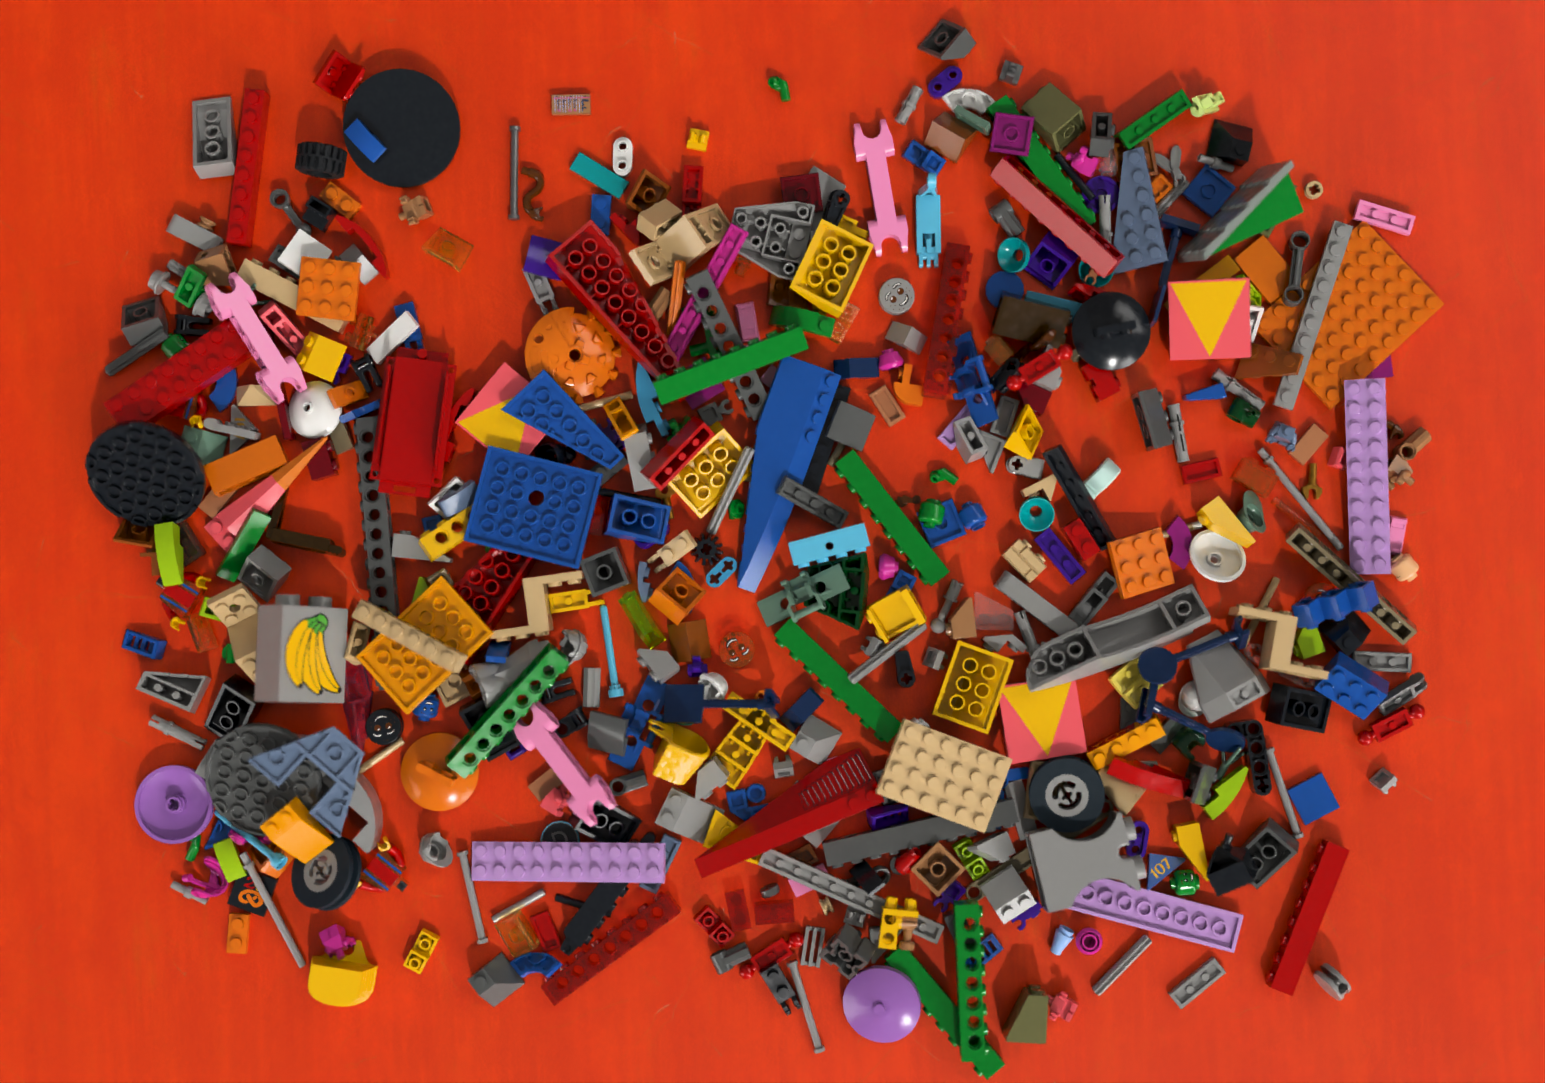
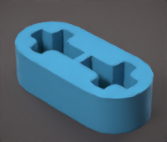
[706,557,737,588]

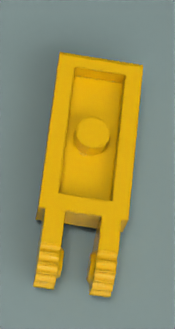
[548,589,605,614]

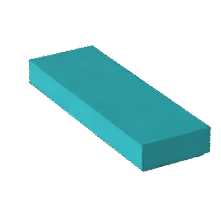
[570,152,629,200]

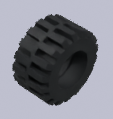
[295,142,347,179]

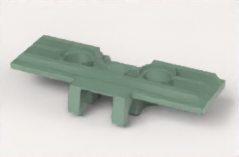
[756,563,850,627]

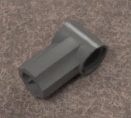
[988,199,1025,237]
[609,769,648,796]
[710,941,752,975]

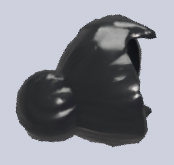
[535,442,576,465]

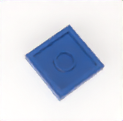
[1181,164,1237,218]
[916,498,966,548]
[1287,772,1340,825]

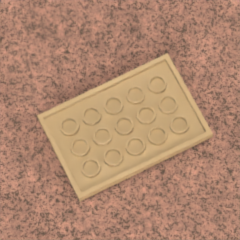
[875,718,1013,833]

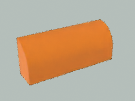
[203,435,290,497]

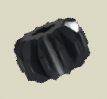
[691,533,723,566]

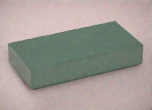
[954,105,992,136]

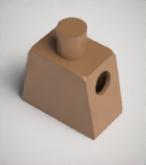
[187,244,238,286]

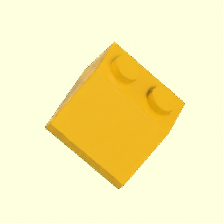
[296,331,347,382]

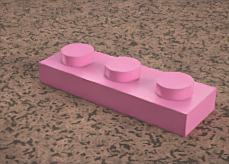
[1352,199,1416,236]

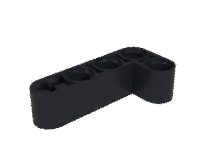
[1222,719,1272,796]

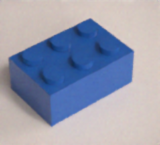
[1314,651,1389,720]

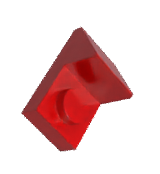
[609,212,641,248]

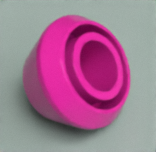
[878,348,904,371]
[878,553,899,580]
[1076,928,1102,955]

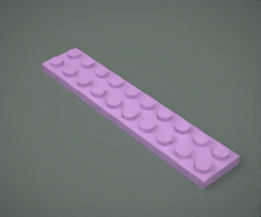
[1344,378,1391,574]
[471,841,666,883]
[1067,879,1244,953]

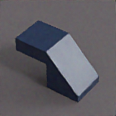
[834,357,879,380]
[779,687,824,732]

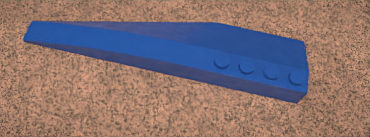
[737,356,841,593]

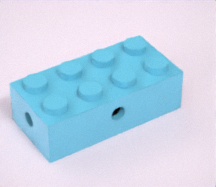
[788,523,870,569]

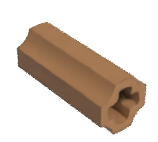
[649,286,671,322]

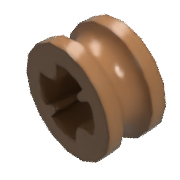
[196,216,217,233]

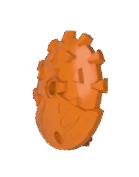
[524,307,621,404]

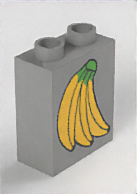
[254,594,348,703]

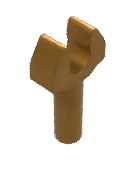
[1301,463,1322,500]
[655,484,675,519]

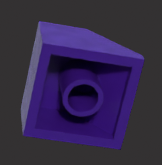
[1024,231,1079,290]

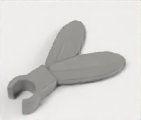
[1155,145,1186,187]

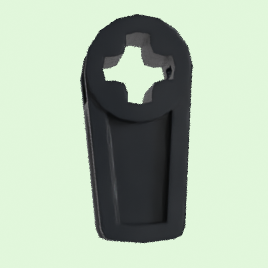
[822,190,850,226]
[173,314,213,337]
[350,352,383,393]
[989,357,1025,394]
[894,651,915,688]
[540,677,576,705]

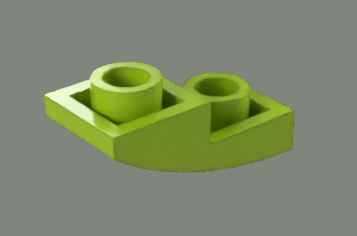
[213,837,247,883]
[952,837,990,881]

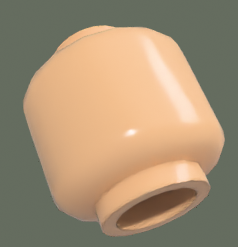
[1391,552,1419,582]

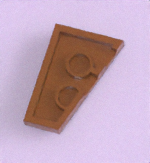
[1234,343,1304,380]

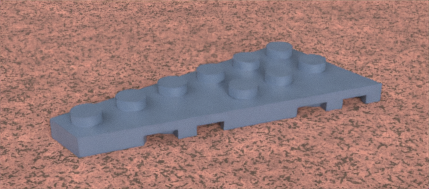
[1113,146,1169,275]

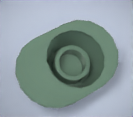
[1236,490,1266,533]

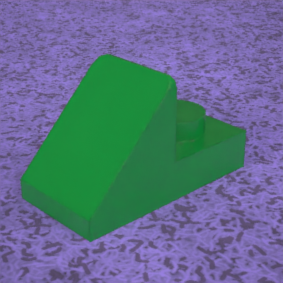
[173,264,208,308]

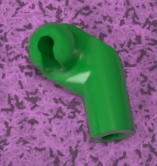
[768,76,791,102]
[930,468,959,486]
[185,835,201,862]

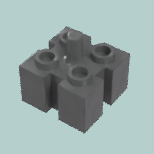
[819,922,877,980]

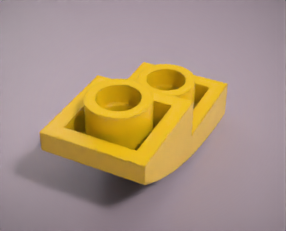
[403,928,440,974]

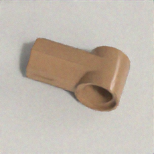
[1392,427,1432,461]

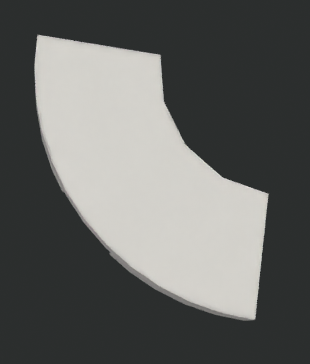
[942,88,996,116]

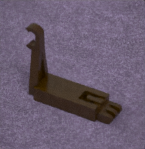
[266,487,346,557]

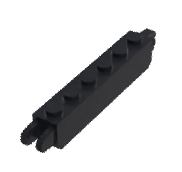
[560,831,656,956]

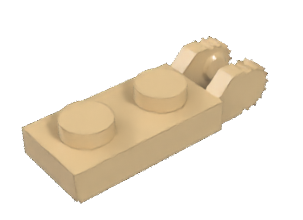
[647,529,698,574]

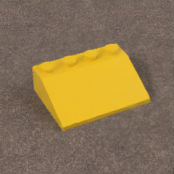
[790,219,874,318]
[668,420,753,519]
[932,640,1014,734]

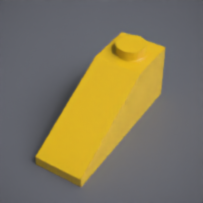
[1196,496,1256,548]
[1171,820,1209,881]

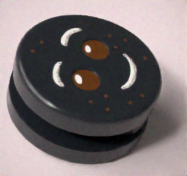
[365,708,404,745]

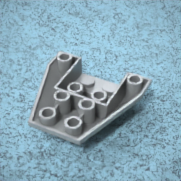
[731,201,815,280]
[1186,629,1271,724]

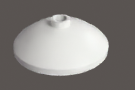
[289,381,342,439]
[1189,529,1246,582]

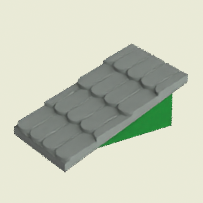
[1177,160,1304,263]

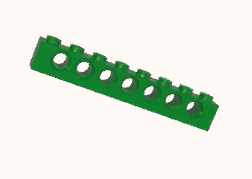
[445,642,569,779]
[953,899,989,1062]

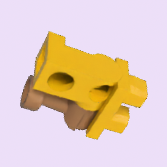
[877,896,919,951]

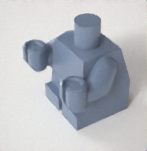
[1265,421,1297,452]

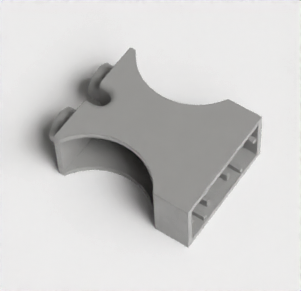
[1024,810,1147,913]

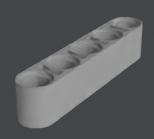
[994,570,1080,636]

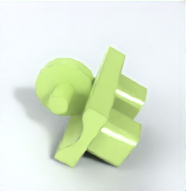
[1190,91,1225,117]

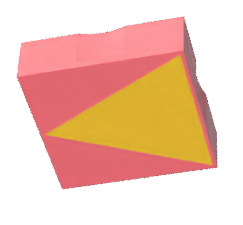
[1168,277,1252,360]
[455,362,548,456]
[998,680,1087,764]

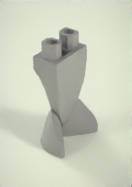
[468,639,552,708]

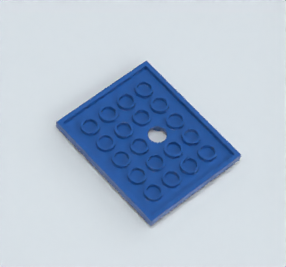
[464,445,603,570]

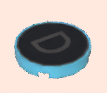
[540,820,580,842]

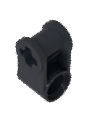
[555,706,589,738]

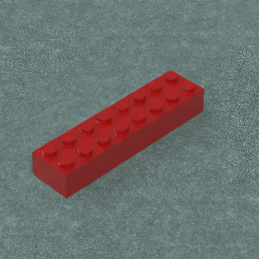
[103,318,252,423]

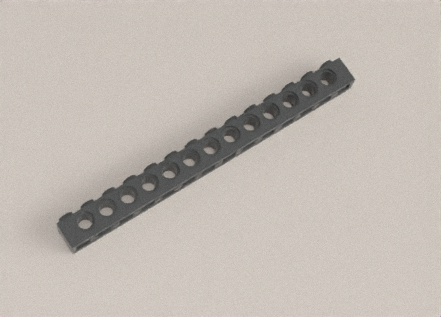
[353,416,400,690]

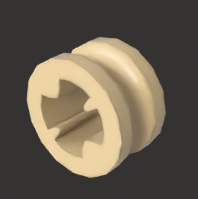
[1304,181,1323,199]
[819,896,835,915]

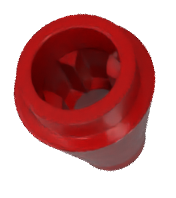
[894,847,922,875]

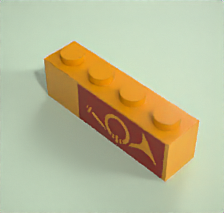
[1086,713,1166,770]

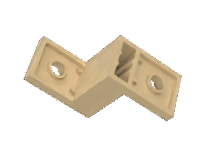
[628,203,731,286]
[490,571,586,642]
[206,583,261,683]
[1228,603,1329,680]

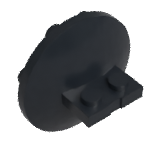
[1071,292,1150,371]

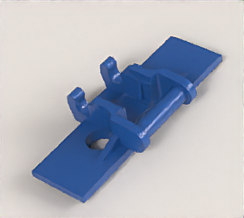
[946,331,999,428]
[608,675,666,771]

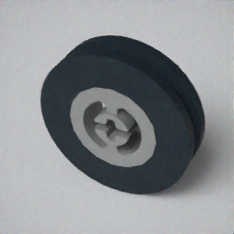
[1029,755,1105,833]
[291,833,362,911]

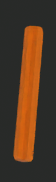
[666,260,686,336]

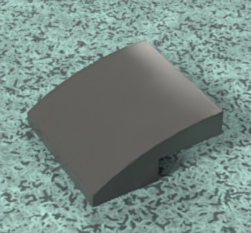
[825,400,876,452]
[587,710,629,757]

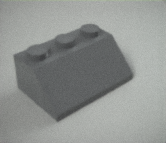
[1131,388,1174,451]

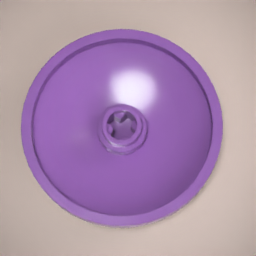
[134,765,214,844]
[843,965,921,1043]

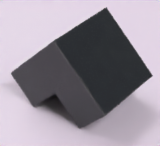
[302,195,338,233]

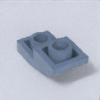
[438,479,477,517]
[638,561,654,603]

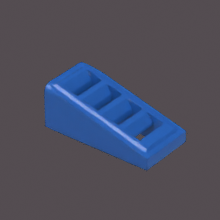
[1181,383,1227,401]
[121,629,167,660]
[965,933,1004,965]

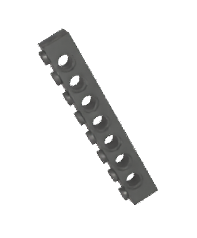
[684,268,767,421]

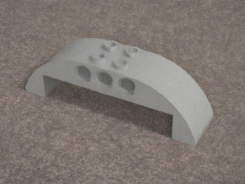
[294,733,383,853]

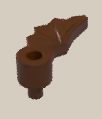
[894,495,921,507]

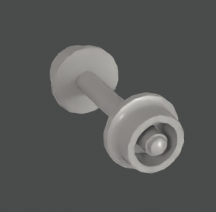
[148,270,213,318]

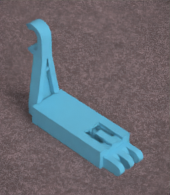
[915,173,941,268]

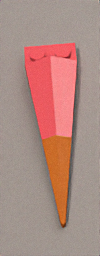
[204,436,328,553]

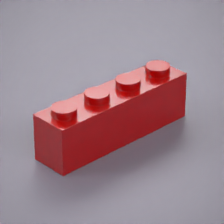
[640,416,715,491]

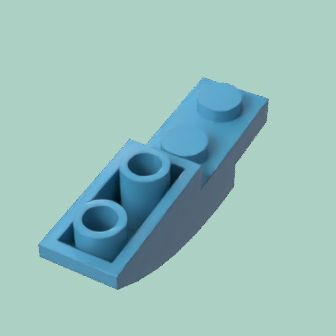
[636,363,671,438]

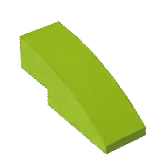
[154,521,184,587]
[1200,764,1248,820]

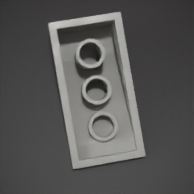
[192,96,237,179]

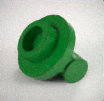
[728,499,745,520]
[222,644,235,663]

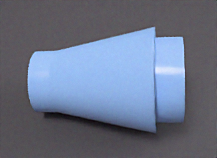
[1050,925,1074,956]

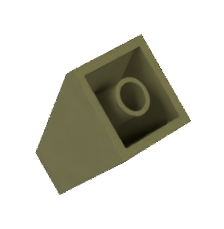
[1021,82,1086,154]
[1002,984,1049,1044]

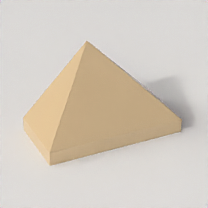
[236,384,276,407]

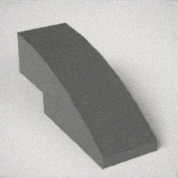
[1068,570,1117,626]

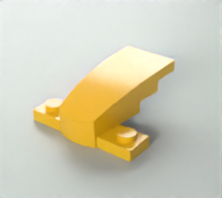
[708,691,797,790]

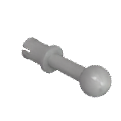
[930,579,964,633]

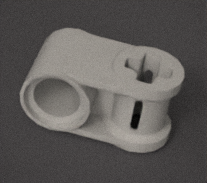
[1005,456,1045,480]

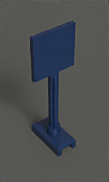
[1148,213,1201,329]
[663,684,780,723]

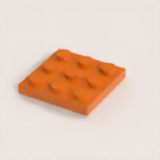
[296,256,362,322]
[1107,527,1175,599]

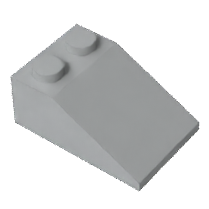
[655,785,725,844]

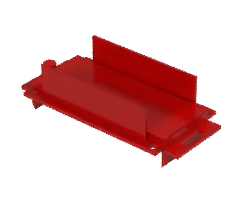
[369,347,457,499]

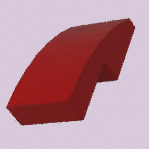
[693,904,736,948]

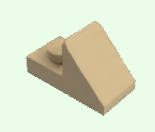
[1020,474,1057,502]

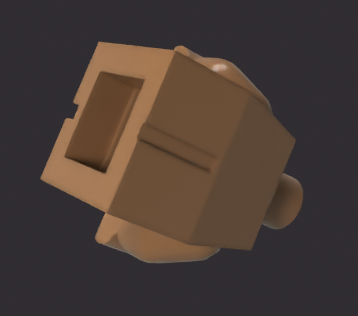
[398,195,434,226]
[1388,454,1415,491]

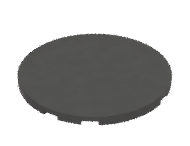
[205,723,323,837]

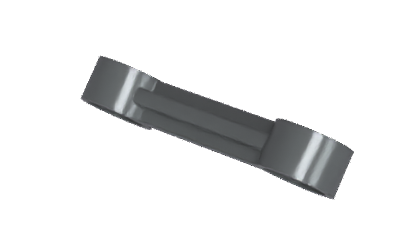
[1282,231,1310,307]

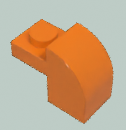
[893,364,925,407]

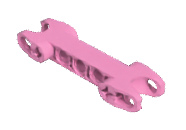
[853,119,908,257]
[205,271,307,405]
[513,701,618,827]

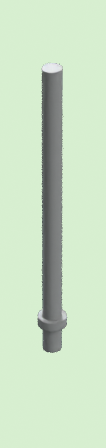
[1257,447,1344,551]
[239,851,306,968]

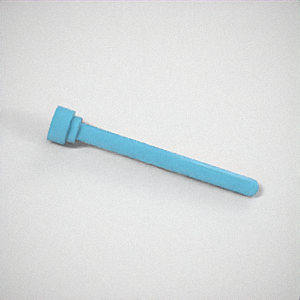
[600,605,624,698]
[214,810,288,870]

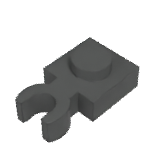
[697,399,734,427]

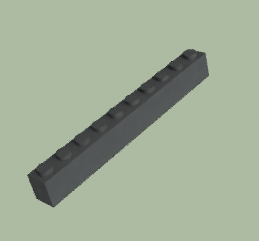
[822,797,1019,868]

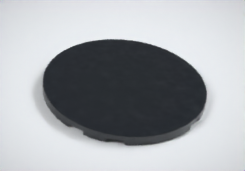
[343,69,461,188]
[85,421,206,527]

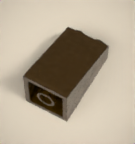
[991,290,1073,349]

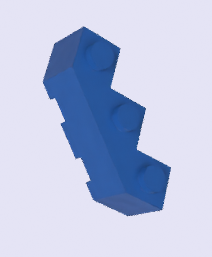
[1291,581,1380,630]

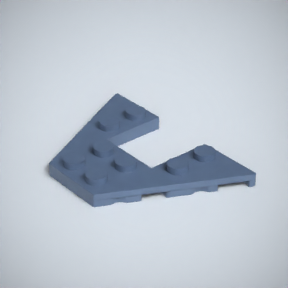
[248,726,364,838]

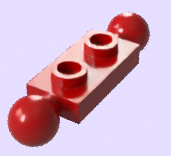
[1006,344,1073,391]
[1357,704,1425,746]
[739,932,804,979]

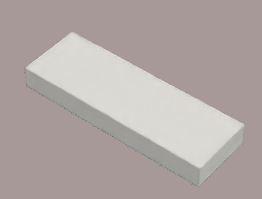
[366,311,420,364]

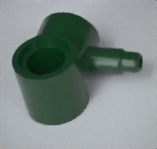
[1225,397,1261,429]

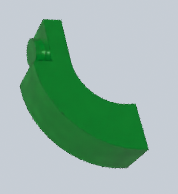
[769,305,835,338]

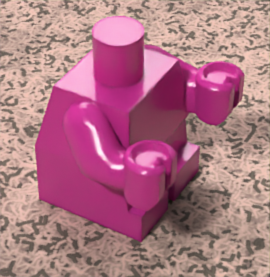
[1066,146,1100,177]
[319,924,356,960]

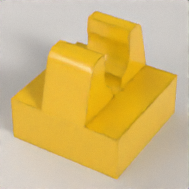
[687,128,710,152]

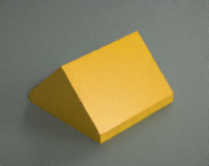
[1004,404,1044,460]

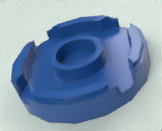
[985,271,1024,308]

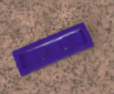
[1033,527,1086,585]

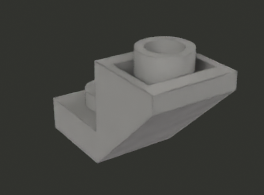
[981,634,1027,653]

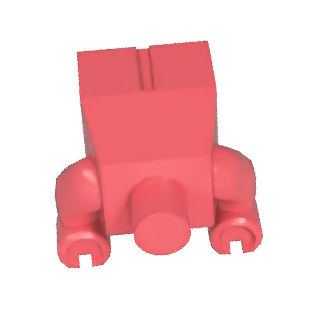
[540,784,570,817]
[1048,991,1079,1022]

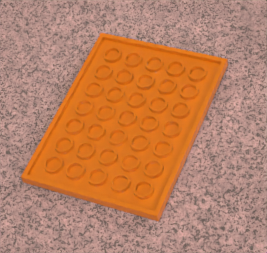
[1257,221,1444,410]

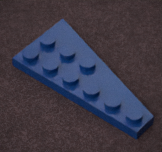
[501,370,625,469]

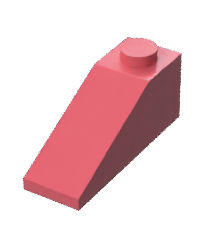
[258,299,305,357]

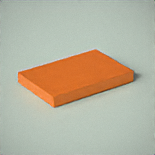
[1233,235,1290,305]

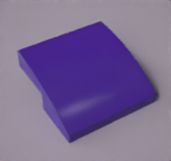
[523,235,562,281]

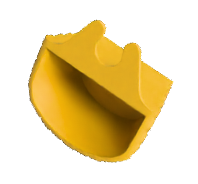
[648,719,710,785]
[308,940,378,1007]

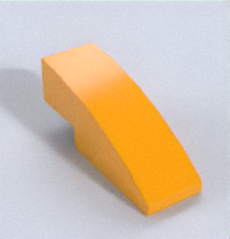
[603,396,639,441]

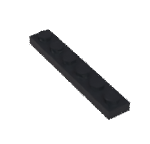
[802,384,851,494]
[1042,444,1116,552]

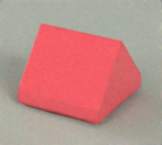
[1327,447,1347,470]

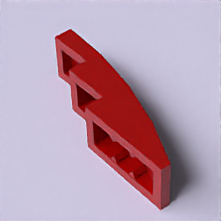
[681,165,704,218]
[1106,755,1191,798]

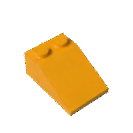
[260,796,335,864]

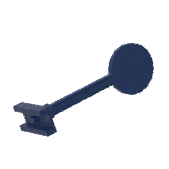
[1138,616,1250,685]
[1135,683,1245,753]

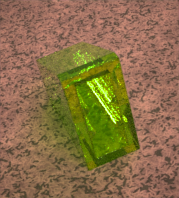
[618,590,666,649]

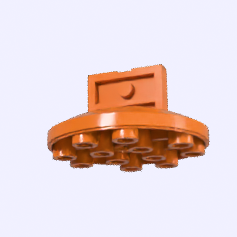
[401,733,479,811]

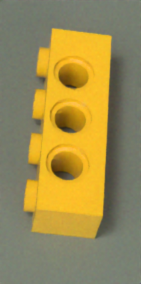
[418,504,473,562]

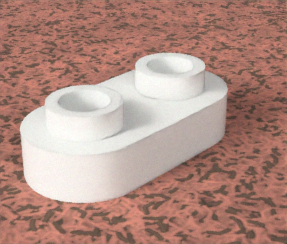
[613,137,633,177]

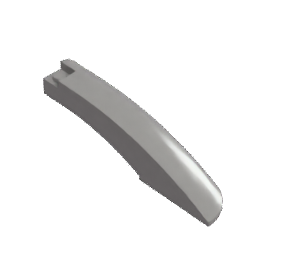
[1026,584,1211,692]

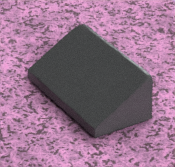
[1149,717,1186,754]

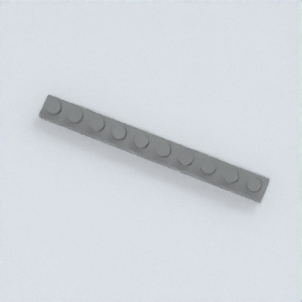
[1272,220,1353,411]
[758,849,945,944]

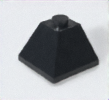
[1206,119,1253,166]
[1317,611,1371,656]

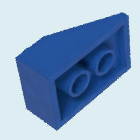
[603,493,671,544]

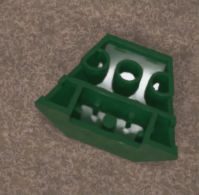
[804,552,869,630]

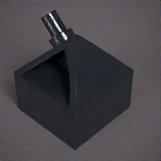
[1206,833,1258,896]

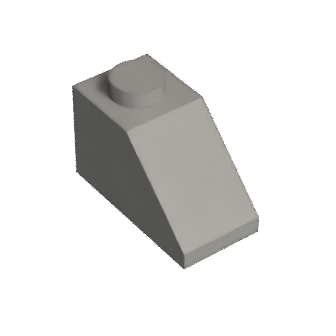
[953,416,988,464]
[967,831,1016,863]

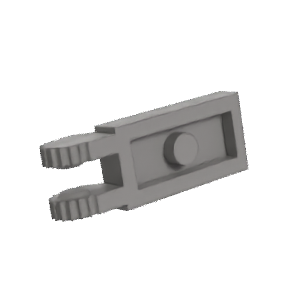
[522,268,559,316]
[203,418,262,441]

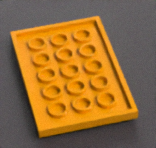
[356,576,494,715]

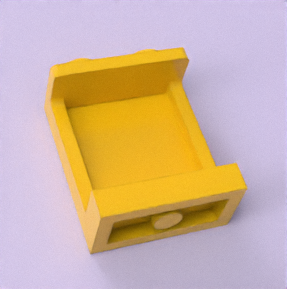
[865,584,927,644]

